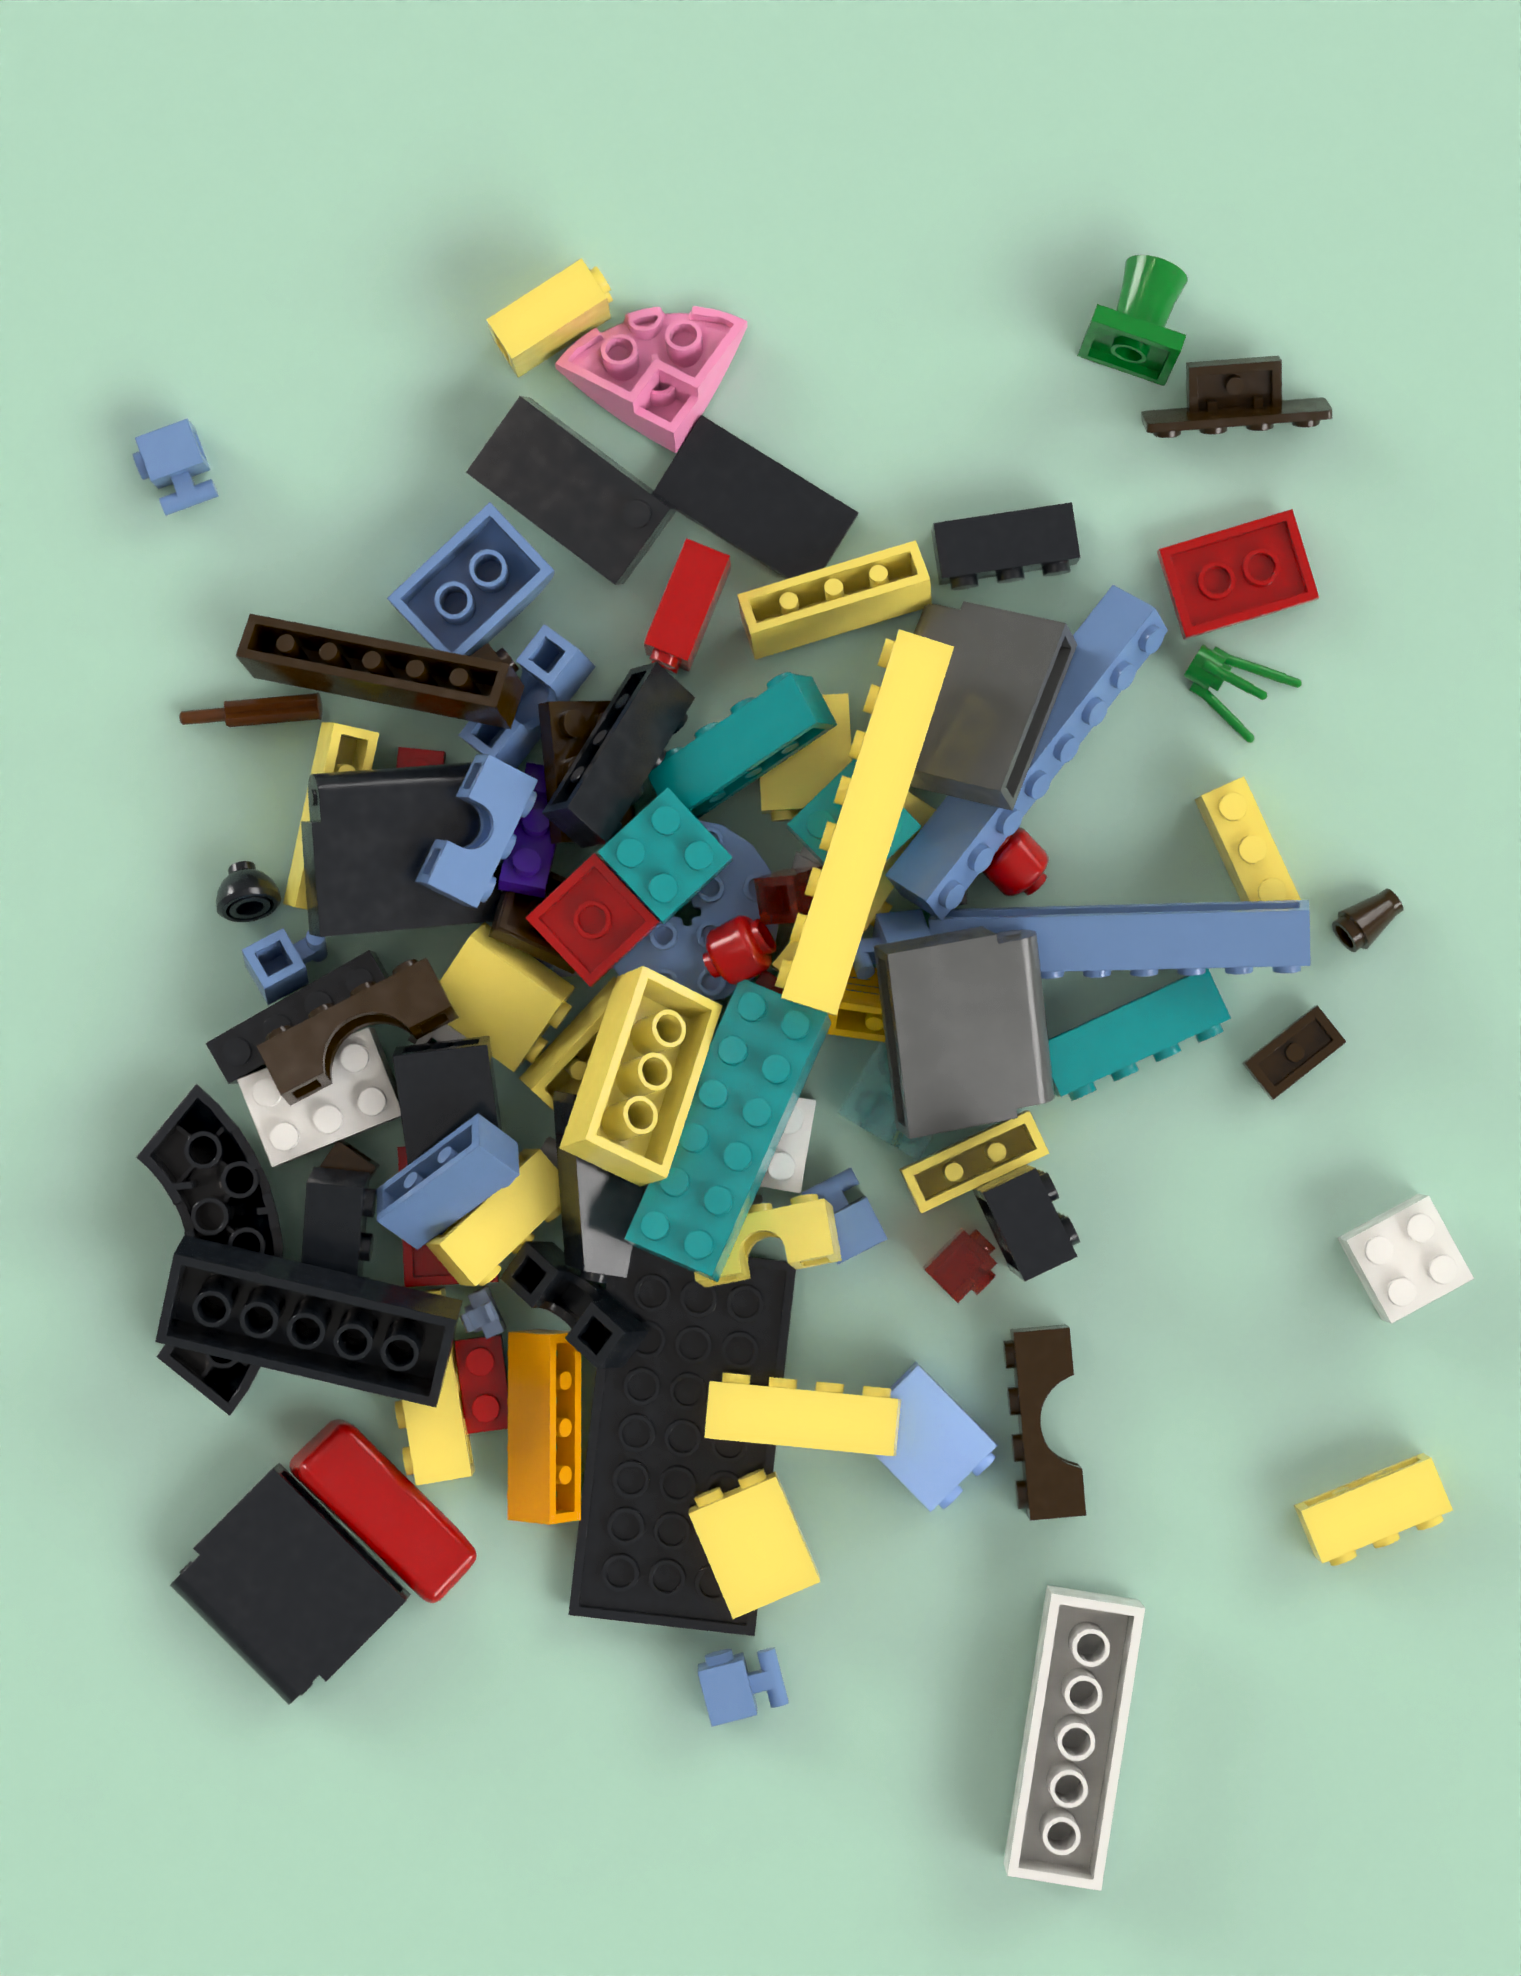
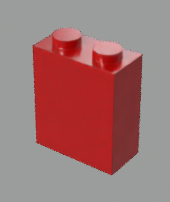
[644,538,731,675]

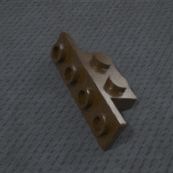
[1141,356,1332,438]

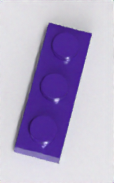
[498,762,557,898]

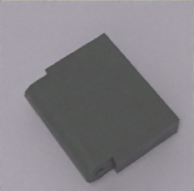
[910,601,1077,811]
[874,926,1055,1139]

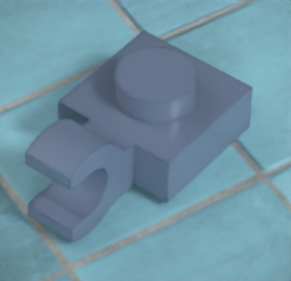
[459,1286,507,1339]

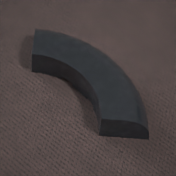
[136,1084,283,1416]

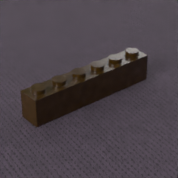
[236,614,525,729]

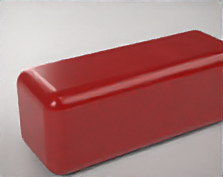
[289,1419,477,1603]

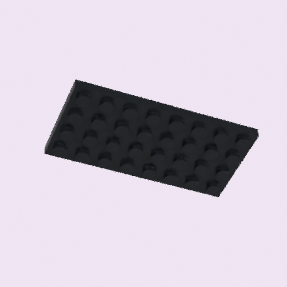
[568,1246,796,1636]

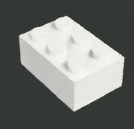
[237,1027,401,1167]

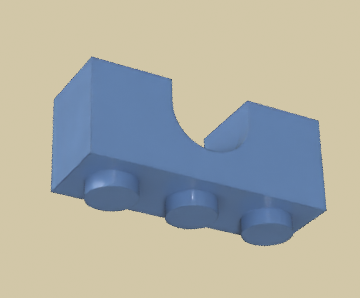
[458,624,596,769]
[415,754,538,908]

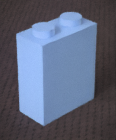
[875,1362,998,1512]

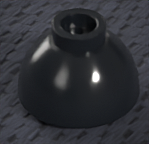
[216,861,281,922]

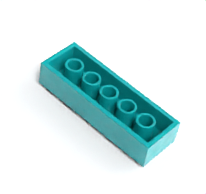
[624,979,831,1282]

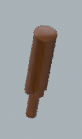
[179,692,323,727]

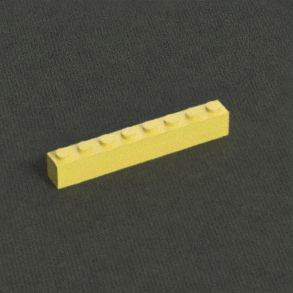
[775,629,954,1016]

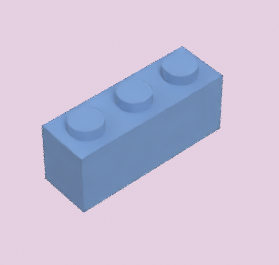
[377,1113,520,1250]

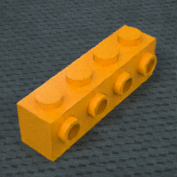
[507,1329,581,1525]

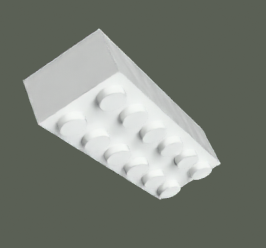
[1004,1585,1145,1891]

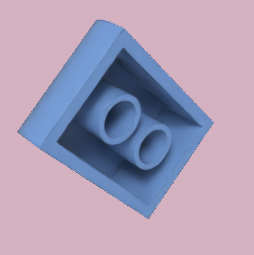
[387,502,555,656]

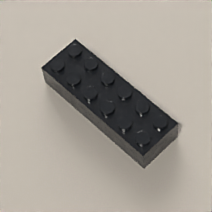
[155,1235,463,1408]

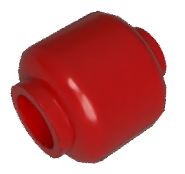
[982,828,1049,896]
[702,915,776,985]

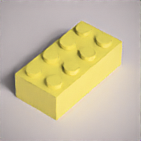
[559,966,723,1186]

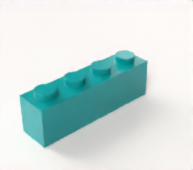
[648,672,837,819]
[1048,968,1231,1101]

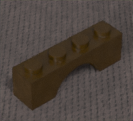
[257,958,459,1106]
[1003,1324,1086,1521]

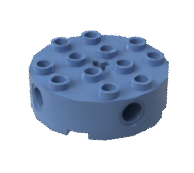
[607,821,781,1001]

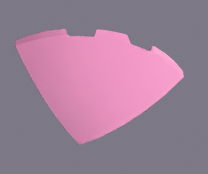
[555,306,748,453]

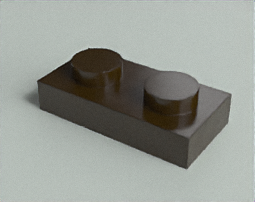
[1242,1005,1346,1100]

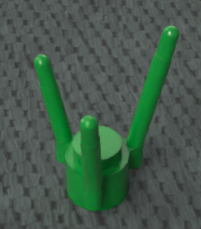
[1184,645,1302,743]

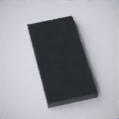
[654,415,859,579]

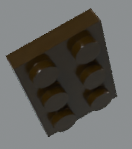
[538,701,635,844]

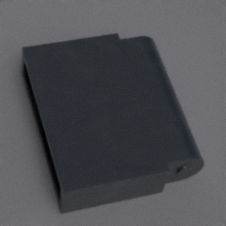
[301,762,502,937]
[170,1463,411,1705]

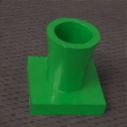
[1077,255,1188,386]

